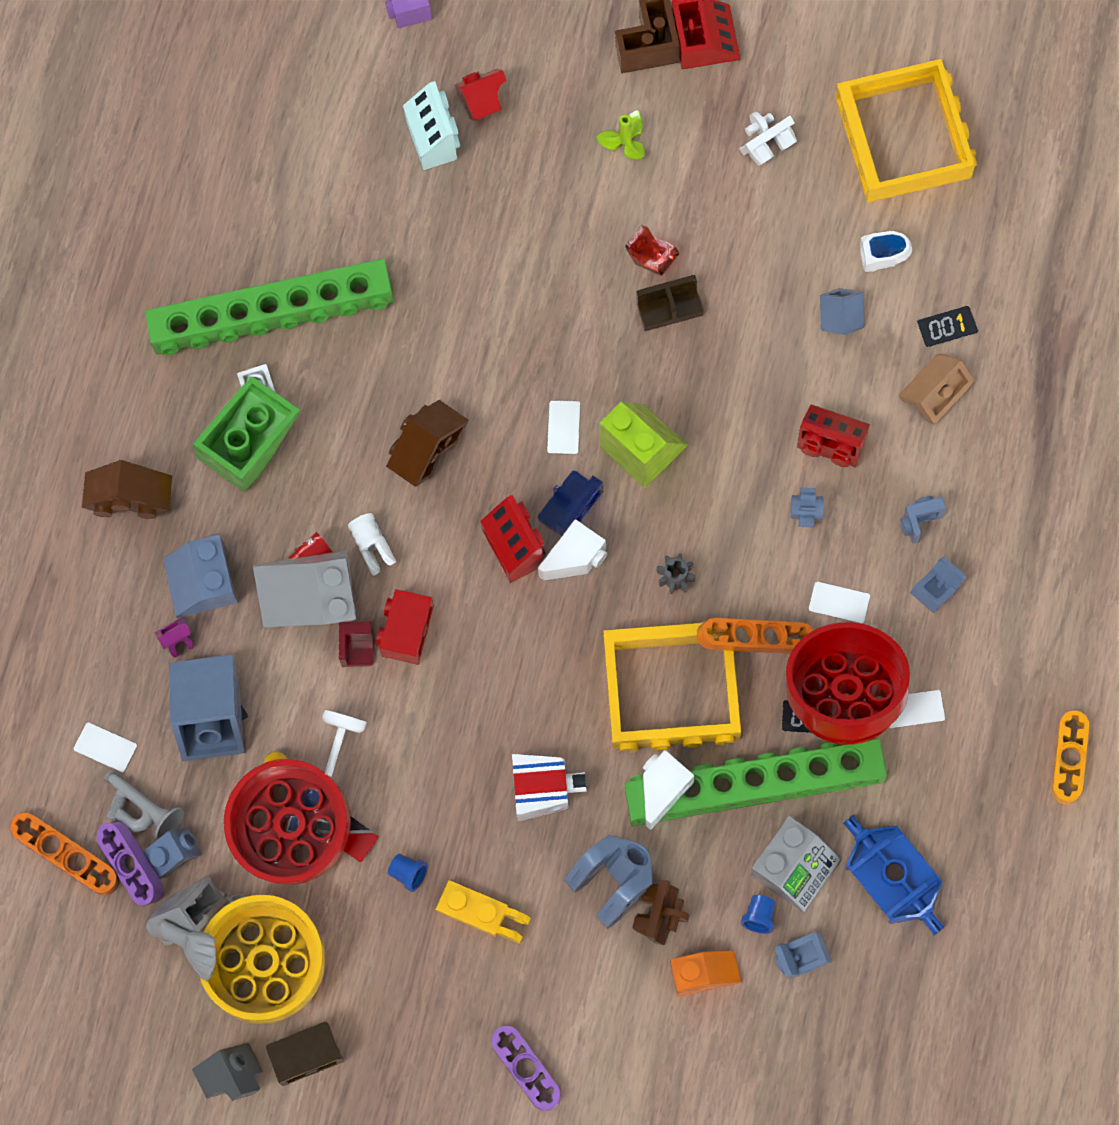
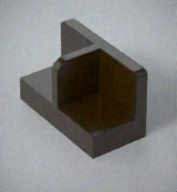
[636,275,704,332]
[266,1022,344,1086]

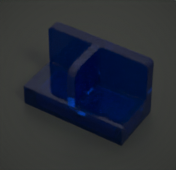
[538,471,603,536]

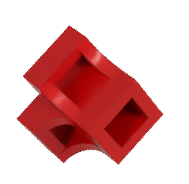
[454,68,507,121]

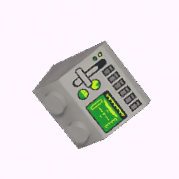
[750,816,841,913]

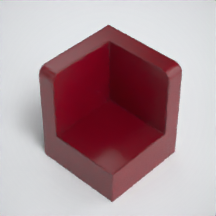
[339,621,374,667]

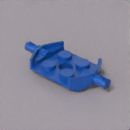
[843,815,945,935]

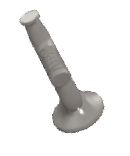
[104,770,184,839]

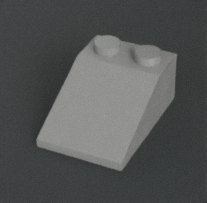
[253,550,357,627]

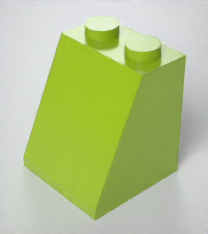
[599,401,688,488]

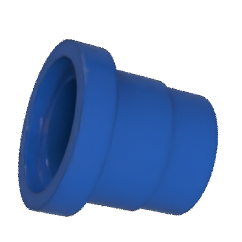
[388,853,428,892]
[741,895,775,934]

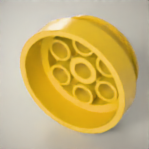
[200,895,325,1024]

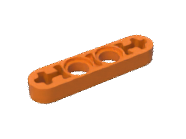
[696,618,814,654]
[10,812,119,896]

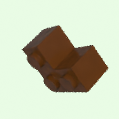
[615,0,680,74]
[386,400,468,487]
[82,460,172,519]

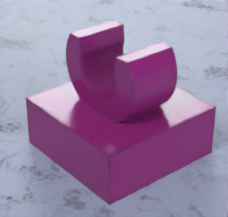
[155,617,193,658]

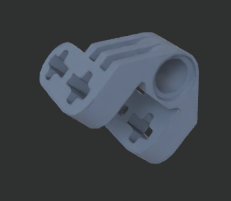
[564,835,652,929]

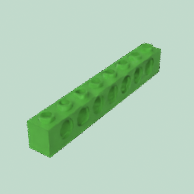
[145,258,394,355]
[624,739,887,827]

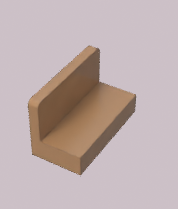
[899,353,975,425]

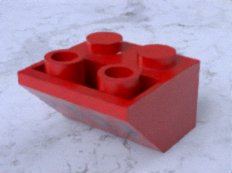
[671,0,740,70]
[797,404,870,468]
[480,495,546,583]

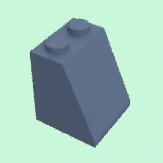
[169,655,245,762]

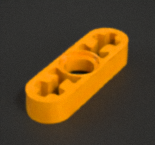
[1051,710,1089,805]

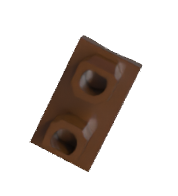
[633,879,690,945]

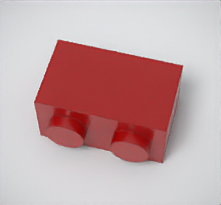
[376,589,434,665]

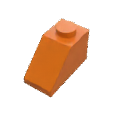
[670,950,741,997]

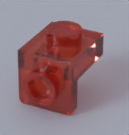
[625,225,680,276]

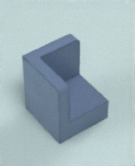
[820,288,864,335]

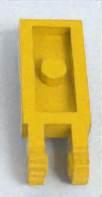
[435,880,531,944]

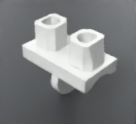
[739,112,797,166]

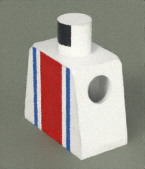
[512,754,586,821]

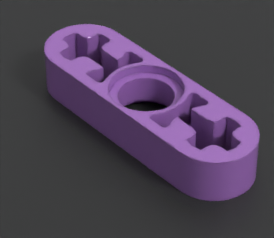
[97,821,163,906]
[492,1026,561,1111]

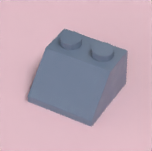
[163,534,238,618]

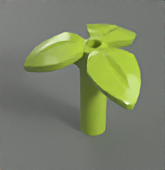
[596,110,645,160]

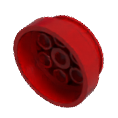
[786,622,910,745]
[224,759,350,885]

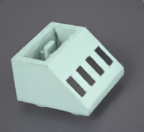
[403,81,460,170]

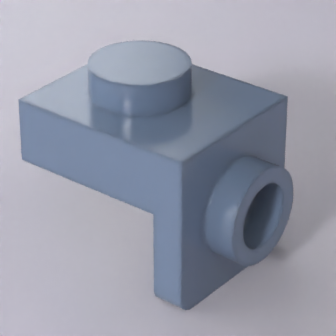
[900,496,946,544]
[910,557,966,613]
[143,828,202,879]
[775,931,832,978]

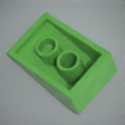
[193,376,300,493]

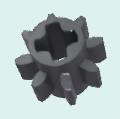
[657,554,695,594]

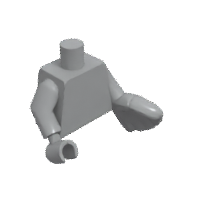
[146,876,246,981]

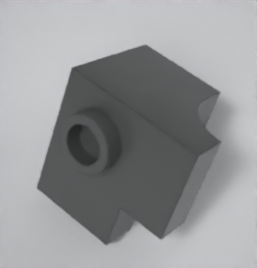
[192,1043,263,1101]

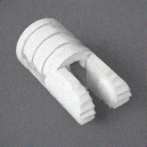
[348,513,396,576]

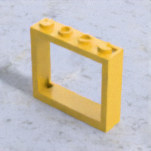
[835,59,977,203]
[603,623,741,753]

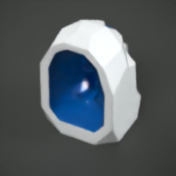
[860,231,912,272]

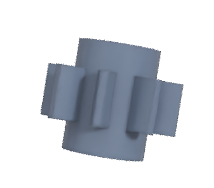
[791,488,824,527]

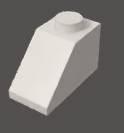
[538,519,607,580]
[643,750,694,830]

